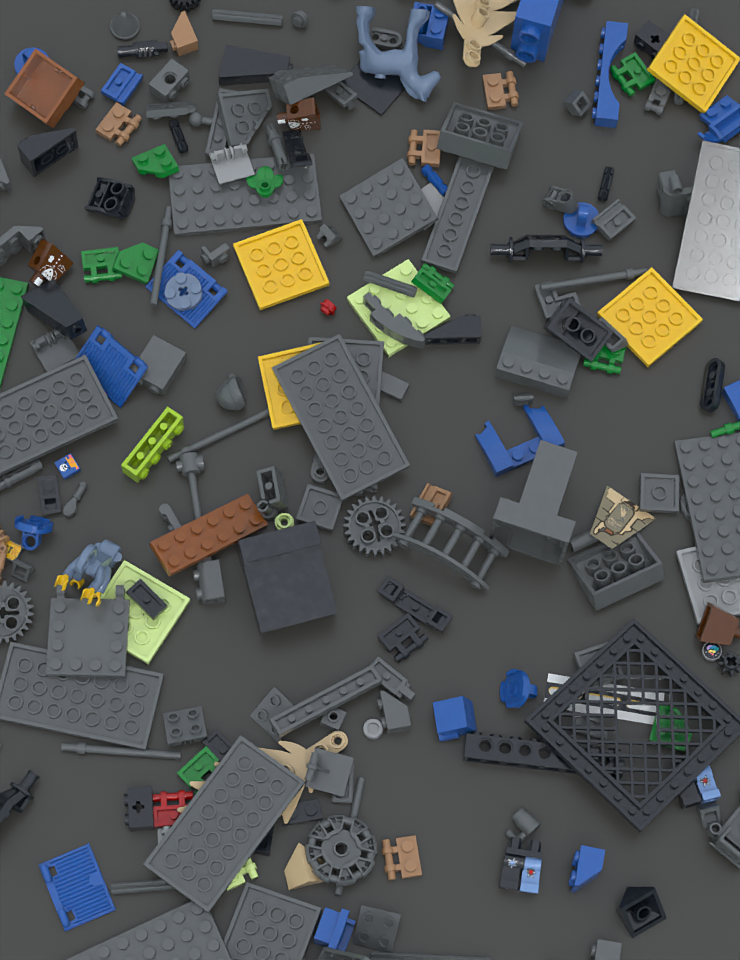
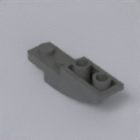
[363,292,425,349]

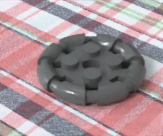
[305,814,378,886]

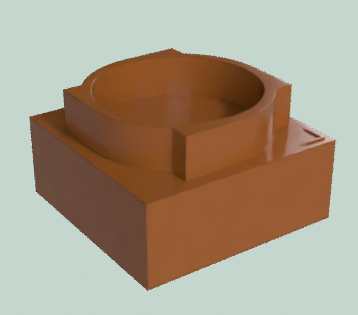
[5,48,85,128]

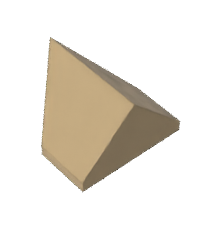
[284,843,324,891]

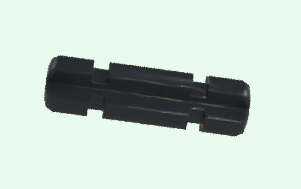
[169,119,189,154]
[598,166,614,202]

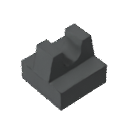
[316,223,343,248]

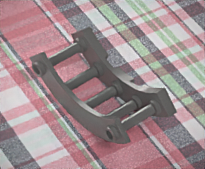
[392,497,510,590]

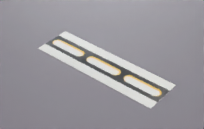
[544,673,665,725]

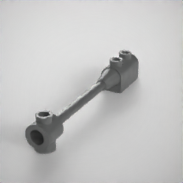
[176,452,225,604]

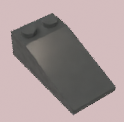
[269,65,353,105]

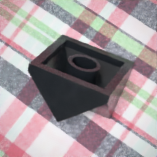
[616,887,667,938]

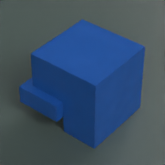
[433,696,477,742]
[314,907,356,951]

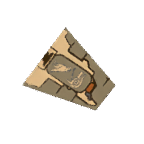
[590,486,656,549]

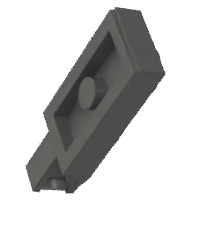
[371,657,416,703]

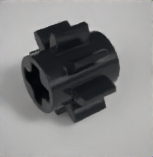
[717,651,740,677]

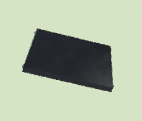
[342,61,405,116]

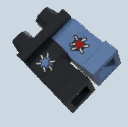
[675,753,721,810]
[498,837,543,894]

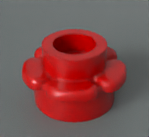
[320,299,337,316]

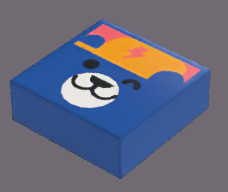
[54,453,81,480]

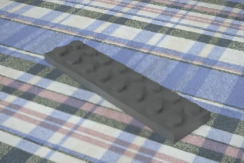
[421,156,495,274]

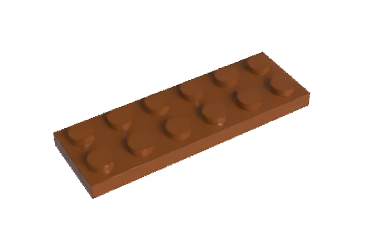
[149,494,268,577]

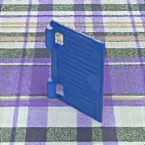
[145,250,228,329]
[74,325,148,408]
[39,843,116,932]

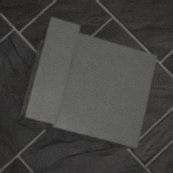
[489,440,578,566]

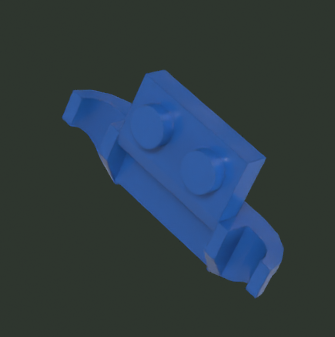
[697,95,740,143]

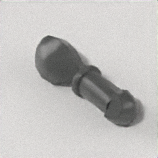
[63,481,88,517]

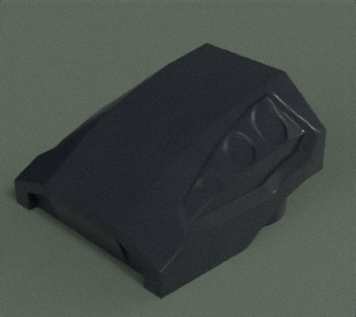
[84,177,135,220]

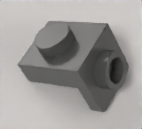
[200,243,230,268]

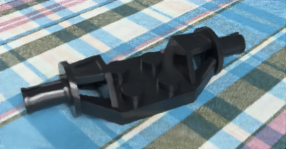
[490,235,603,263]
[0,770,40,823]

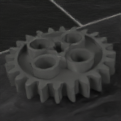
[343,495,406,558]
[0,580,34,644]

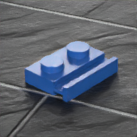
[101,63,143,106]

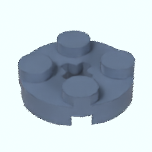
[164,272,203,311]

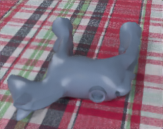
[356,6,441,102]

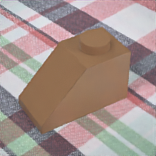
[169,11,199,57]

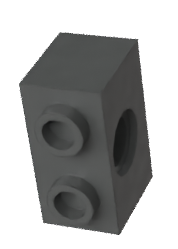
[149,59,190,103]

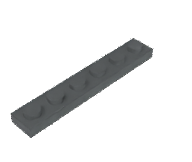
[269,665,382,738]

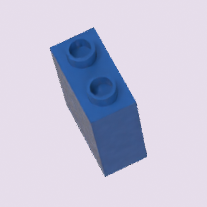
[511,0,564,63]

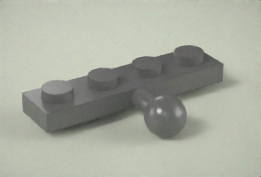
[189,88,237,157]

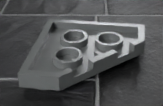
[216,89,272,147]

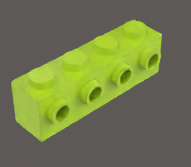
[121,406,184,483]

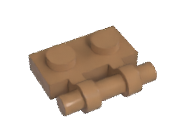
[482,71,519,110]
[95,102,142,146]
[407,130,441,167]
[381,835,422,881]

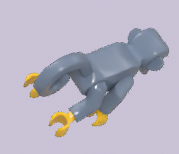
[54,539,122,607]

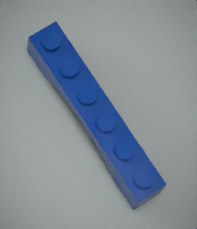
[592,21,628,128]

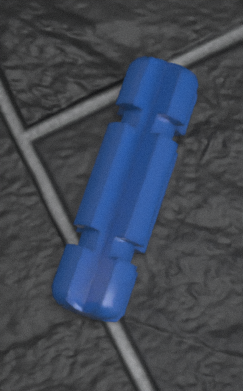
[421,164,448,196]

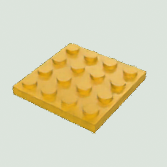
[647,14,740,113]
[233,219,329,310]
[597,267,703,367]
[258,342,322,430]

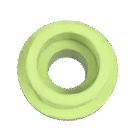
[275,513,294,530]

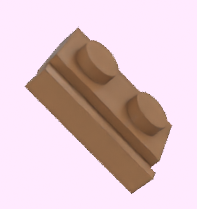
[410,483,453,526]

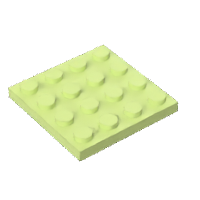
[347,259,451,357]
[100,560,190,665]

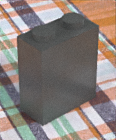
[132,335,187,396]

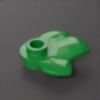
[246,166,283,198]

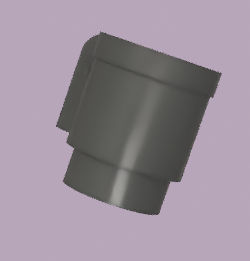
[505,808,541,843]

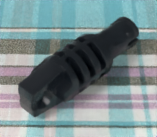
[117,40,168,58]

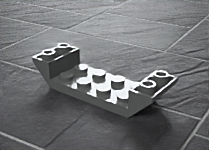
[0,226,46,266]

